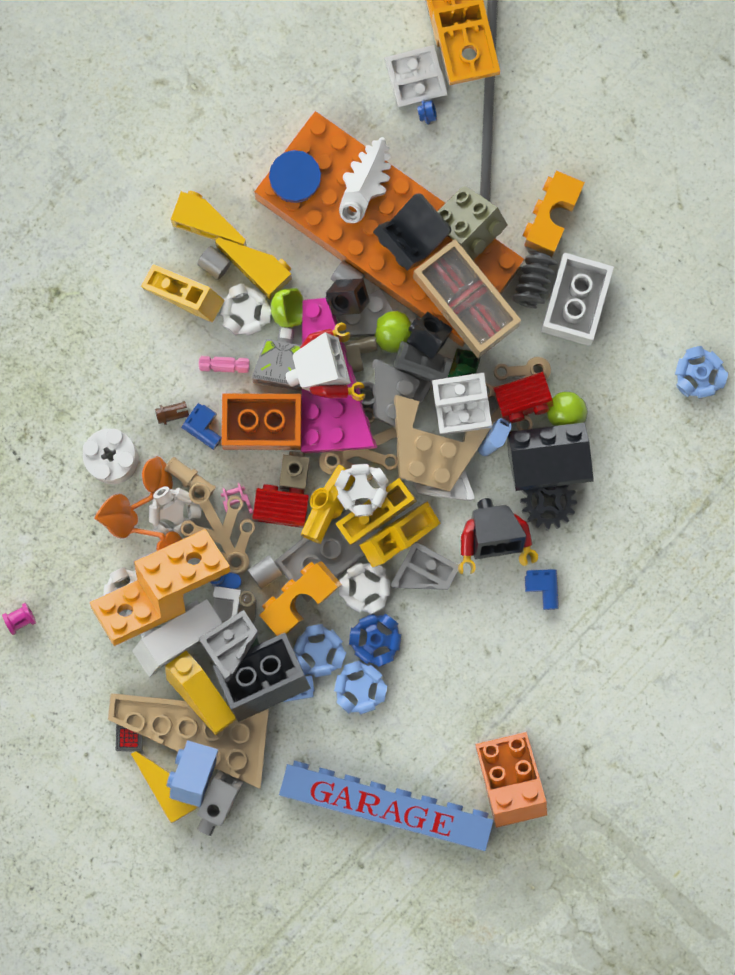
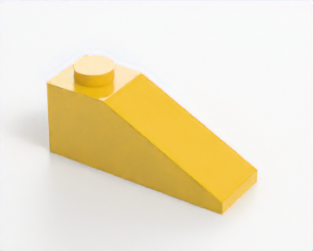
[171,191,247,246]
[215,237,292,300]
[141,265,225,323]
[335,478,417,545]
[165,651,236,735]
[131,751,199,823]

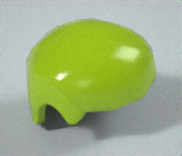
[271,288,303,328]
[374,311,412,353]
[547,392,588,426]

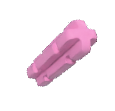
[199,356,250,373]

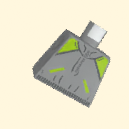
[252,327,302,391]

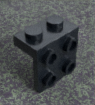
[373,193,451,270]

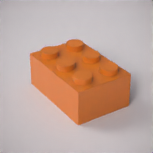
[222,393,302,450]

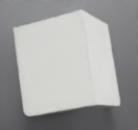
[213,586,242,621]

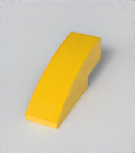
[359,501,441,568]

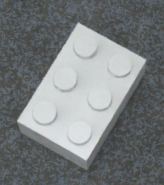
[541,253,614,346]

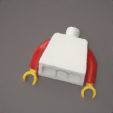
[286,323,365,401]

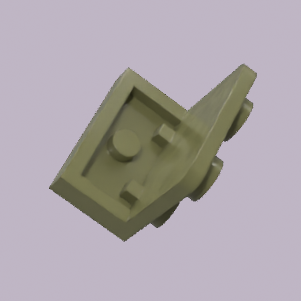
[437,186,508,260]

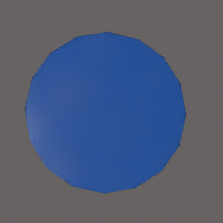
[269,150,321,203]

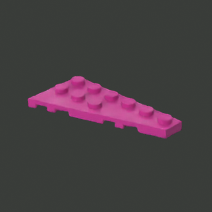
[301,298,377,453]

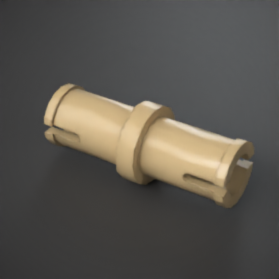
[165,457,216,497]

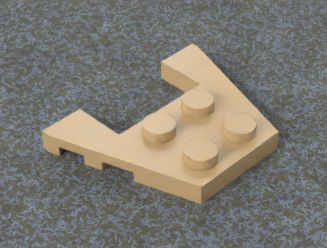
[394,395,493,492]

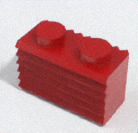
[493,372,553,423]
[252,484,309,528]

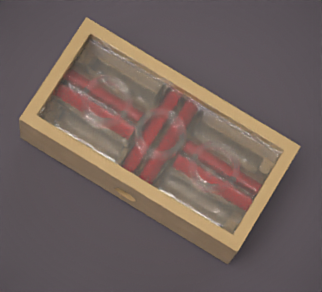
[413,239,521,358]

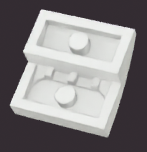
[384,45,447,107]
[432,373,492,435]

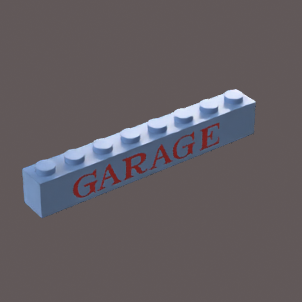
[279,760,493,851]

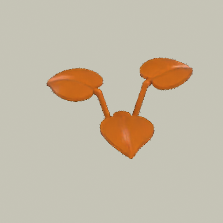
[94,456,182,551]

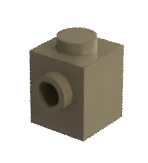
[279,451,310,492]

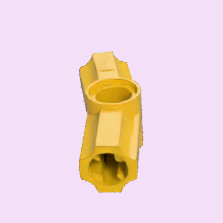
[301,465,355,544]

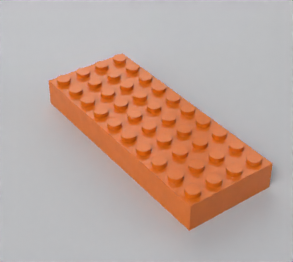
[254,111,524,347]

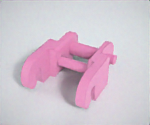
[221,483,253,514]

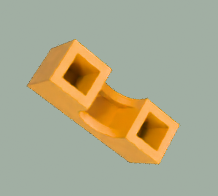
[522,170,585,257]
[259,561,342,636]

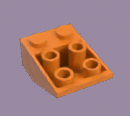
[475,732,547,828]

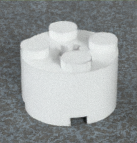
[83,429,139,485]

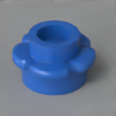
[417,100,437,125]

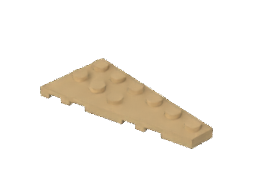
[108,693,269,789]

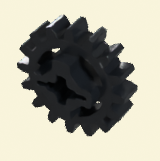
[520,485,577,531]

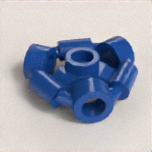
[349,614,402,667]

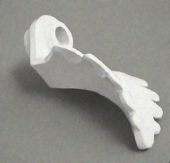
[339,137,391,223]

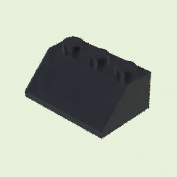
[507,422,594,491]
[213,633,311,722]

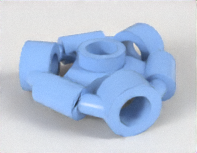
[675,346,728,399]
[293,624,346,678]
[334,661,388,715]

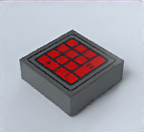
[115,724,143,752]

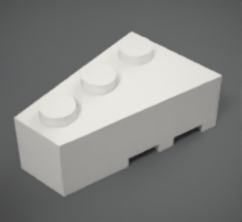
[132,599,222,677]

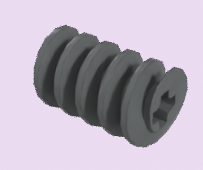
[512,251,558,309]

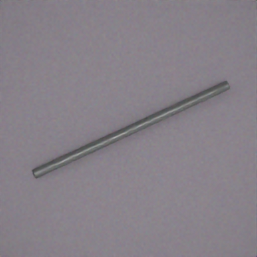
[480,0,498,202]

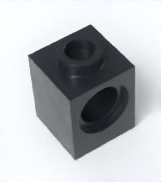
[326,278,370,315]
[407,311,453,359]

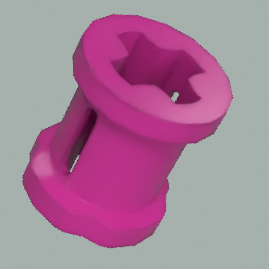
[2,602,36,635]

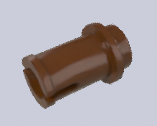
[155,401,189,425]

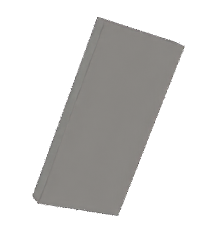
[274,500,382,602]

